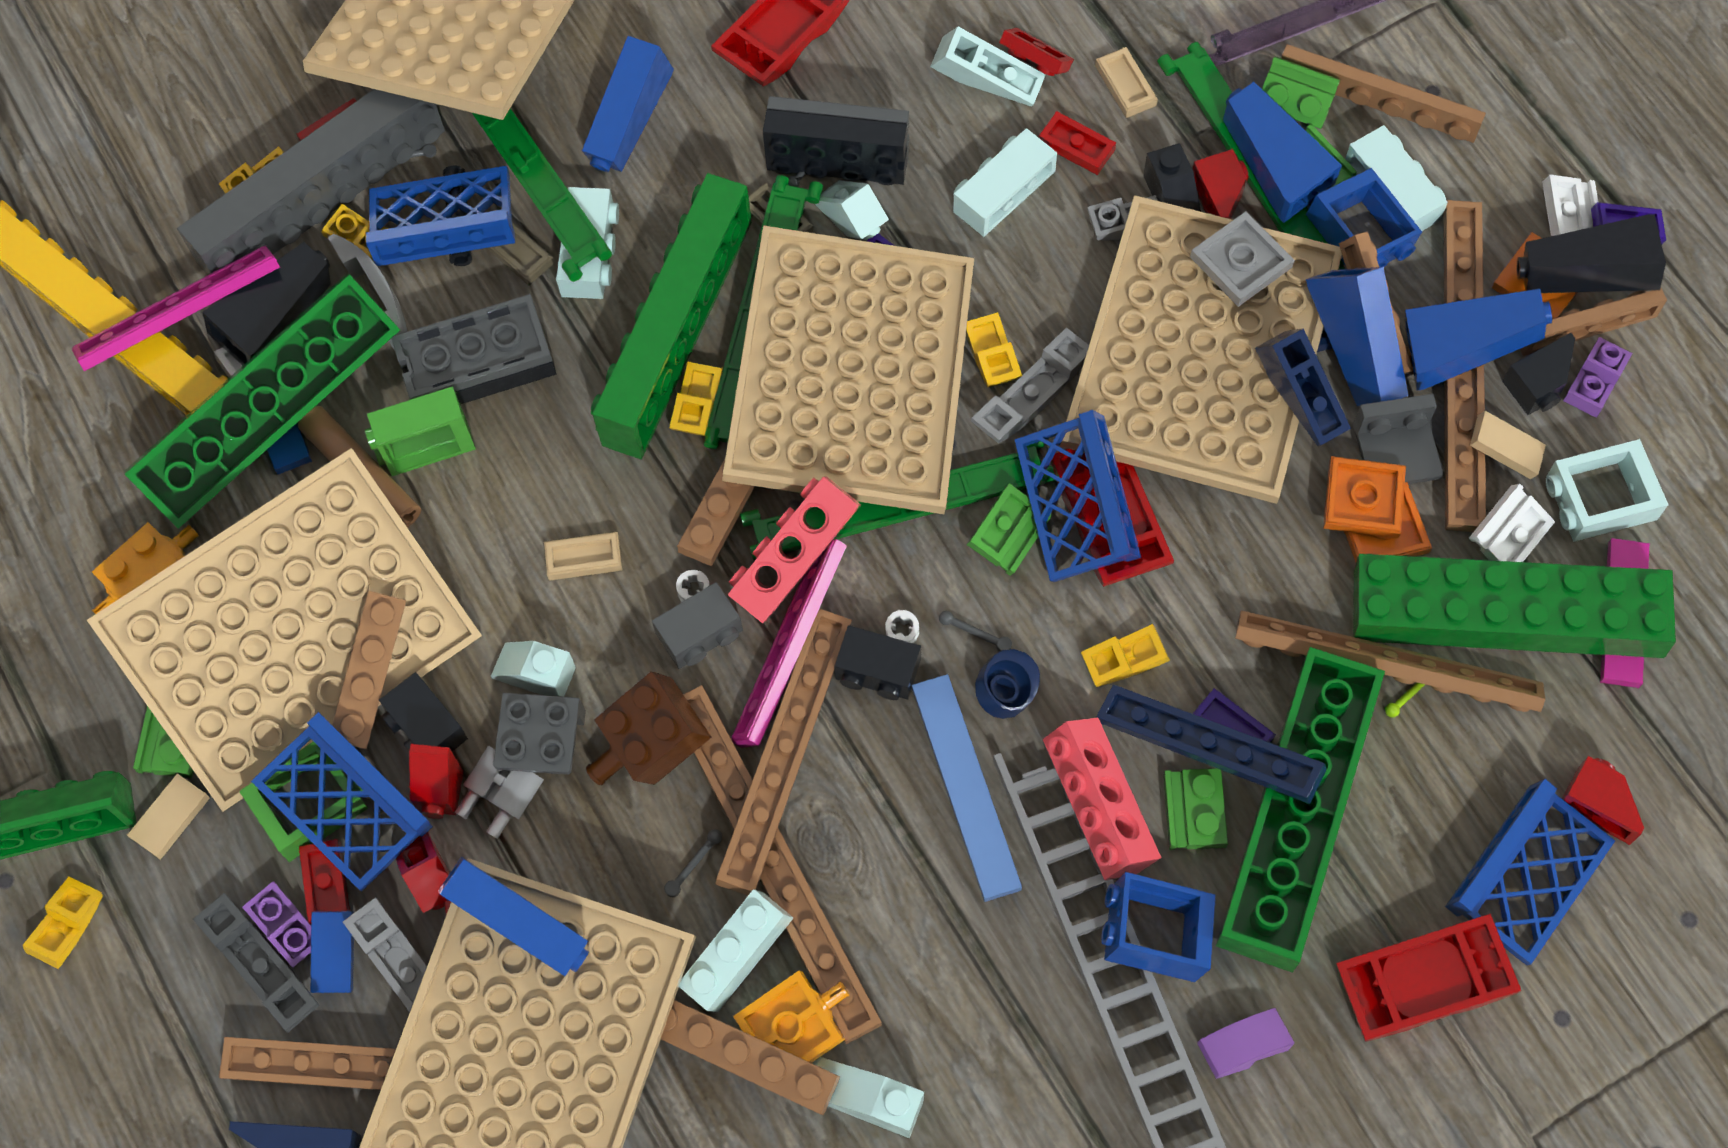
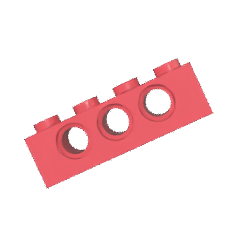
[727,476,861,624]
[1043,718,1162,880]

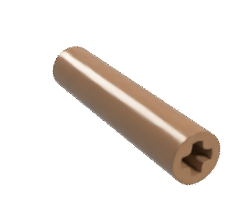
[298,406,421,528]

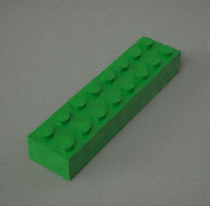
[591,173,752,460]
[124,274,400,529]
[1353,554,1676,658]
[1216,647,1385,973]

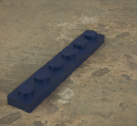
[1096,684,1327,804]

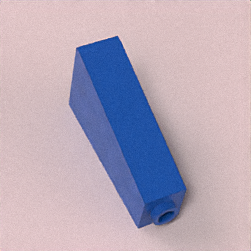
[582,36,674,172]
[1223,82,1342,223]
[1306,267,1409,406]
[1405,289,1552,391]
[438,857,589,976]

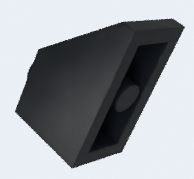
[1143,143,1201,212]
[1502,333,1575,415]

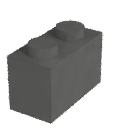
[652,582,743,669]

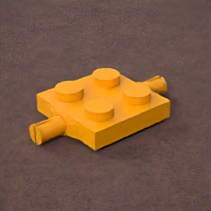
[92,522,199,614]
[733,970,850,1063]

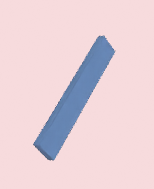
[912,674,1022,902]

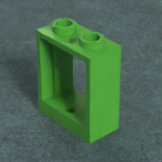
[365,386,476,476]
[239,742,368,862]

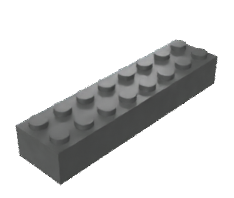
[177,89,445,275]

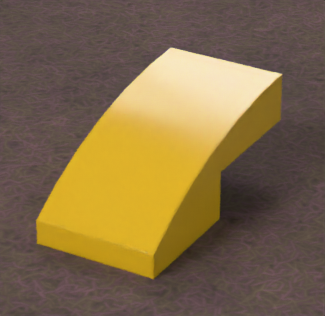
[966,312,1022,388]
[669,362,723,436]
[1081,624,1170,687]
[22,876,103,969]

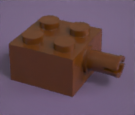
[586,671,712,786]

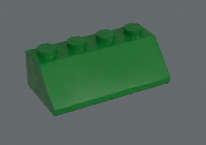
[0,771,136,860]

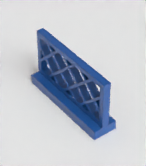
[366,166,515,266]
[1014,410,1141,582]
[251,712,433,892]
[1445,779,1615,965]

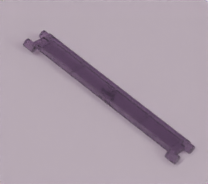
[1209,0,1387,66]

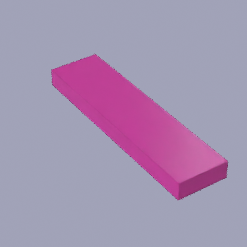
[1600,538,1650,688]

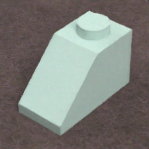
[815,180,889,240]
[491,641,576,697]

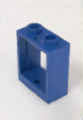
[1306,168,1422,267]
[1101,872,1216,982]

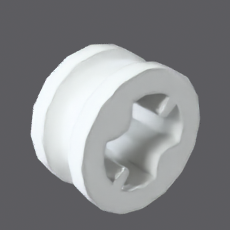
[676,570,710,603]
[885,610,919,643]

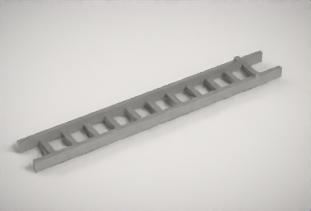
[993,736,1226,1148]

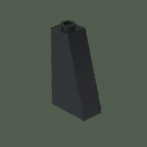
[1517,214,1666,293]
[202,242,331,366]

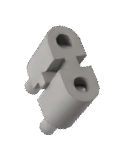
[455,746,544,839]

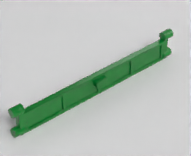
[1157,42,1345,270]
[471,108,612,282]
[703,175,823,449]
[740,441,1055,560]

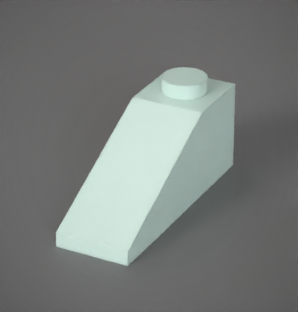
[930,26,1045,106]
[812,1057,924,1138]

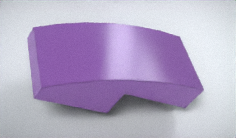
[1563,337,1633,418]
[242,881,311,968]
[1197,1008,1294,1079]

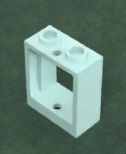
[1546,439,1668,542]

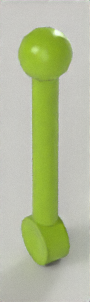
[1385,683,1426,718]

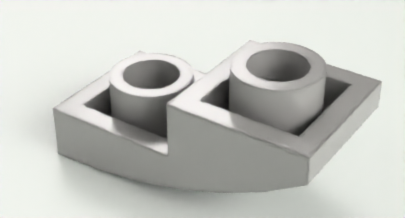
[1087,195,1157,240]

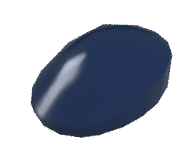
[975,649,1040,719]

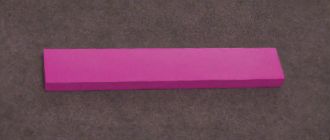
[71,246,280,371]
[731,539,847,748]

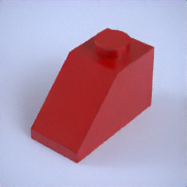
[1192,149,1248,219]
[409,744,464,819]
[1562,756,1644,845]
[396,832,450,913]

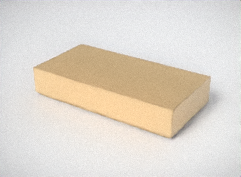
[1095,47,1158,118]
[1470,411,1546,479]
[544,532,623,581]
[127,774,210,860]

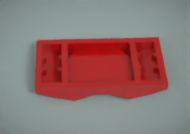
[711,0,849,87]
[1051,448,1174,587]
[1336,913,1522,1042]

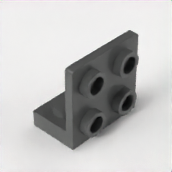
[1353,394,1443,484]
[493,693,586,775]

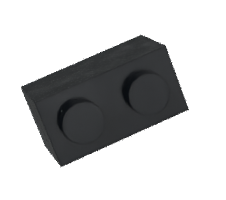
[834,625,921,700]
[379,672,468,751]

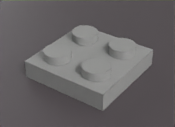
[1190,211,1295,307]

